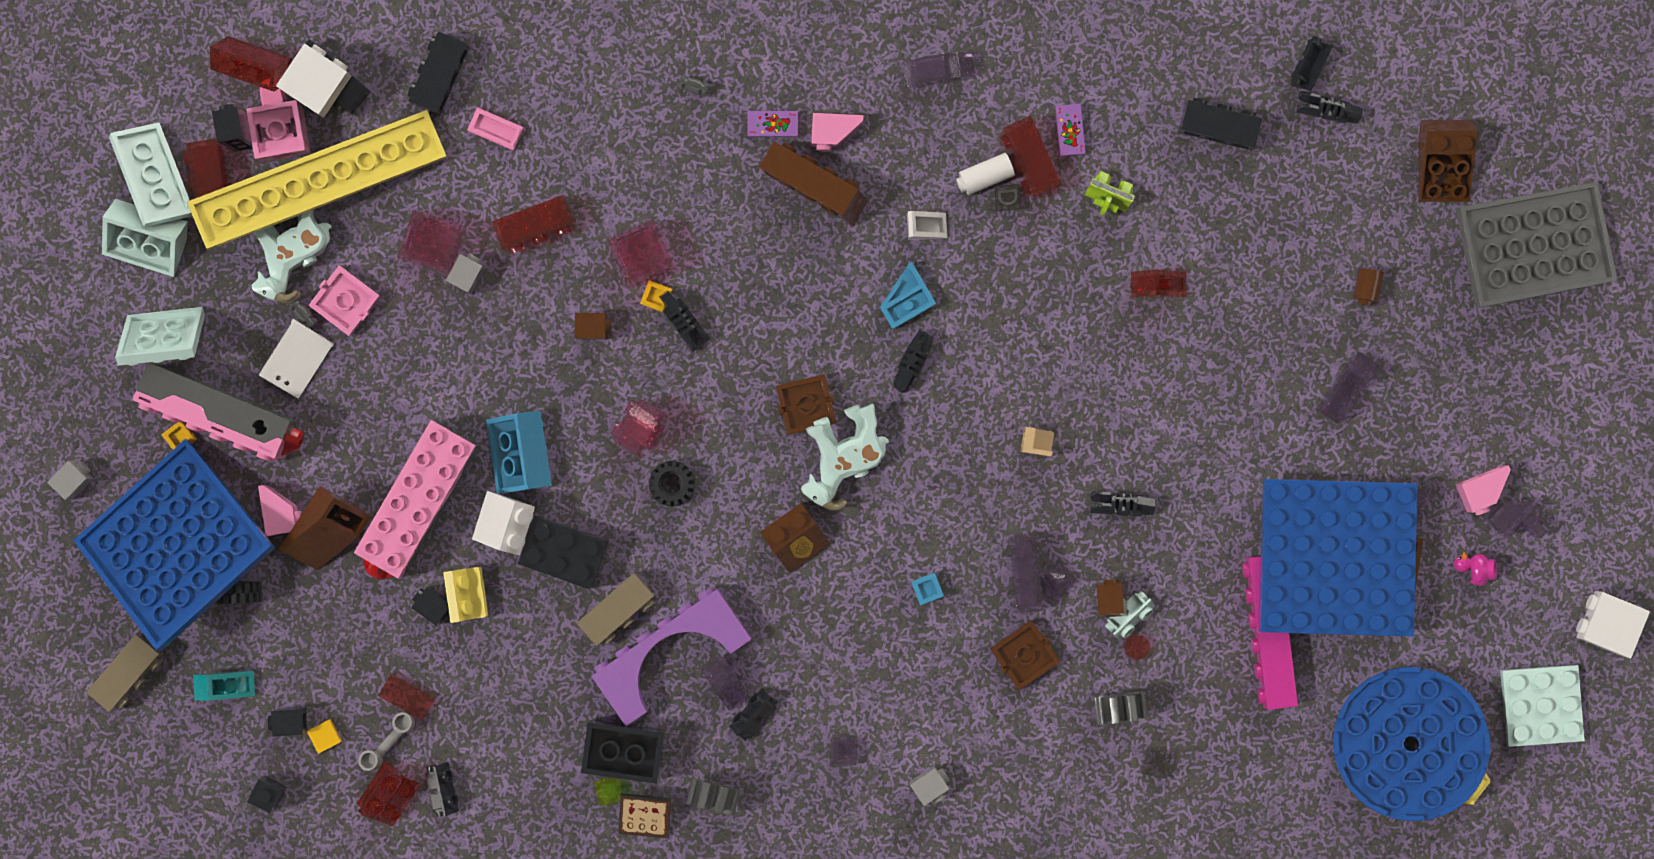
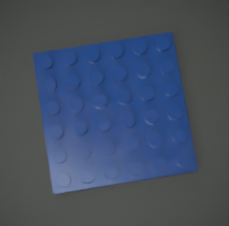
[73,439,275,652]
[1259,479,1418,637]

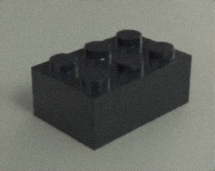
[518,516,609,590]
[581,720,666,784]

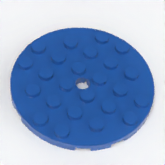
[1333,667,1490,821]

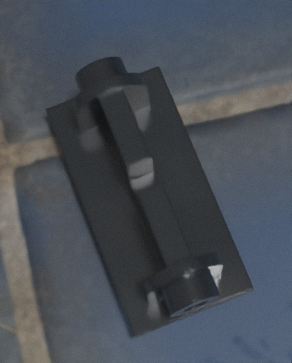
[1290,36,1333,91]
[729,688,778,741]
[425,762,459,817]

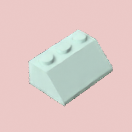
[102,199,188,277]

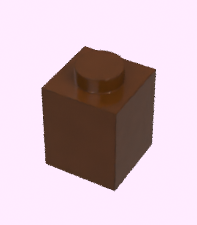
[575,313,612,340]
[1097,579,1128,618]

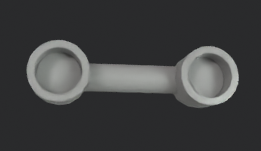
[358,712,415,771]

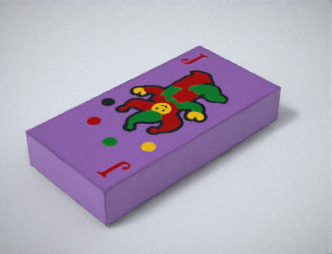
[1055,104,1086,157]
[748,111,798,137]

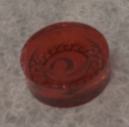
[1124,634,1150,660]

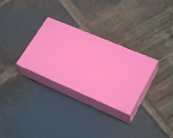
[467,107,524,151]

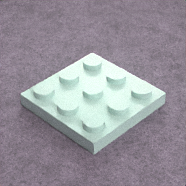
[115,307,205,366]
[1500,665,1584,747]

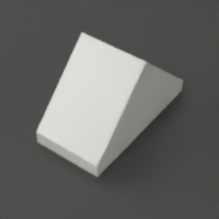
[907,211,947,240]

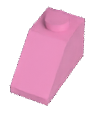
[811,113,864,152]
[1456,465,1510,515]
[258,485,302,536]

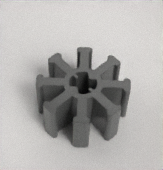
[1094,691,1148,724]
[686,778,741,816]

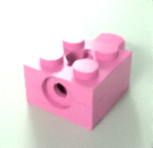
[246,81,311,163]

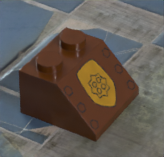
[760,503,830,573]

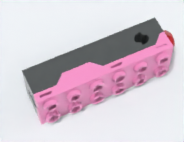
[132,362,304,462]
[354,420,480,580]

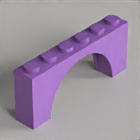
[591,588,752,726]

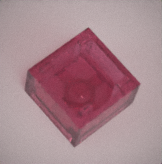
[397,209,465,275]
[607,219,675,288]

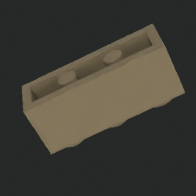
[576,572,655,646]
[86,633,165,712]

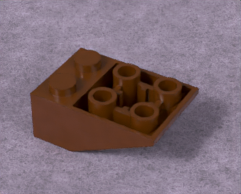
[1418,120,1478,202]
[279,486,371,570]

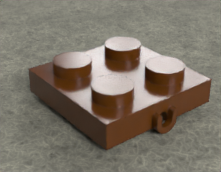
[776,374,837,435]
[990,620,1060,690]

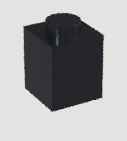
[411,586,449,626]
[268,707,308,737]
[247,776,287,814]

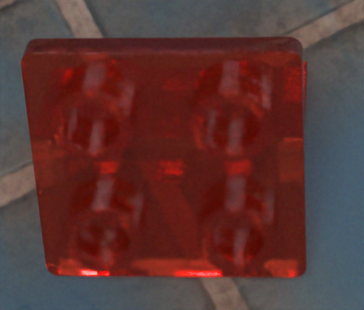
[356,761,420,826]

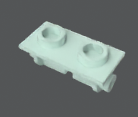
[1105,591,1155,641]

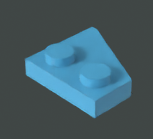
[880,262,936,330]

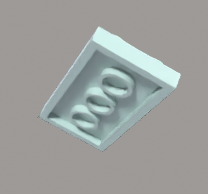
[109,123,193,228]

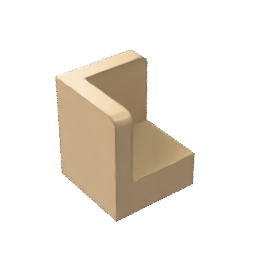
[1020,427,1054,457]

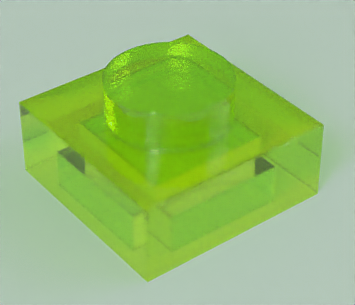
[594,777,625,806]

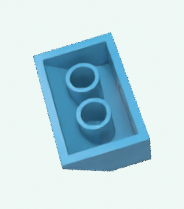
[486,411,552,494]

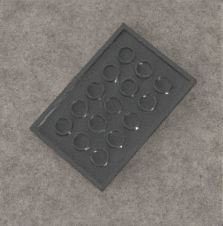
[1456,182,1617,308]

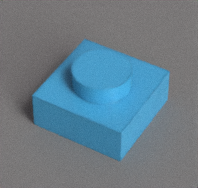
[911,572,944,605]

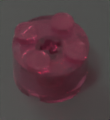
[611,399,668,458]

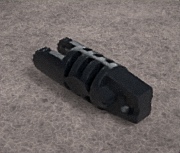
[1297,91,1363,124]
[659,291,710,352]
[893,330,934,393]
[1090,491,1156,517]

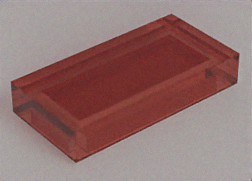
[378,674,436,721]

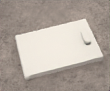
[259,319,334,399]

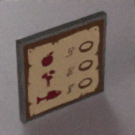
[618,793,672,839]

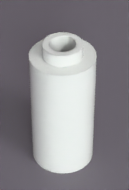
[956,153,1015,195]

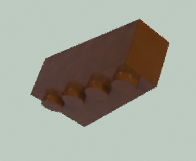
[759,141,868,227]

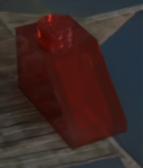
[1130,270,1187,298]

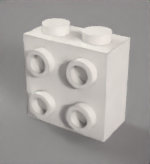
[276,43,352,118]
[472,491,535,556]
[1576,591,1650,658]

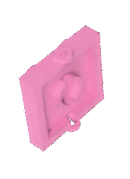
[309,265,381,336]

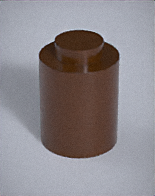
[1353,268,1384,307]

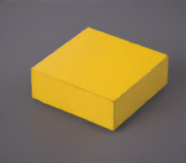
[640,280,673,312]
[161,422,198,449]
[307,719,342,754]

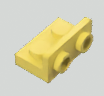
[443,567,488,623]

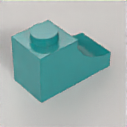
[193,671,255,701]

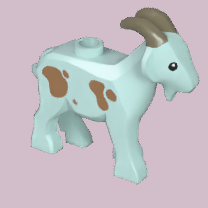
[252,210,332,304]
[801,403,889,511]

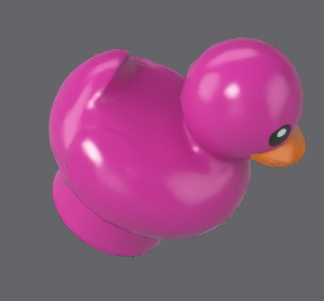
[1453,552,1497,586]

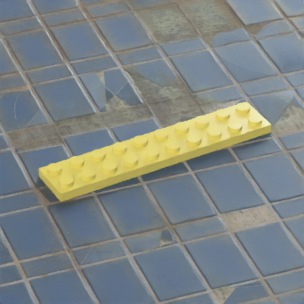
[187,110,447,251]

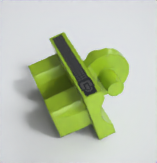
[1085,171,1135,216]

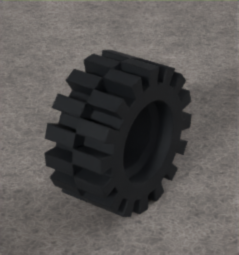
[648,461,695,506]
[215,581,262,604]

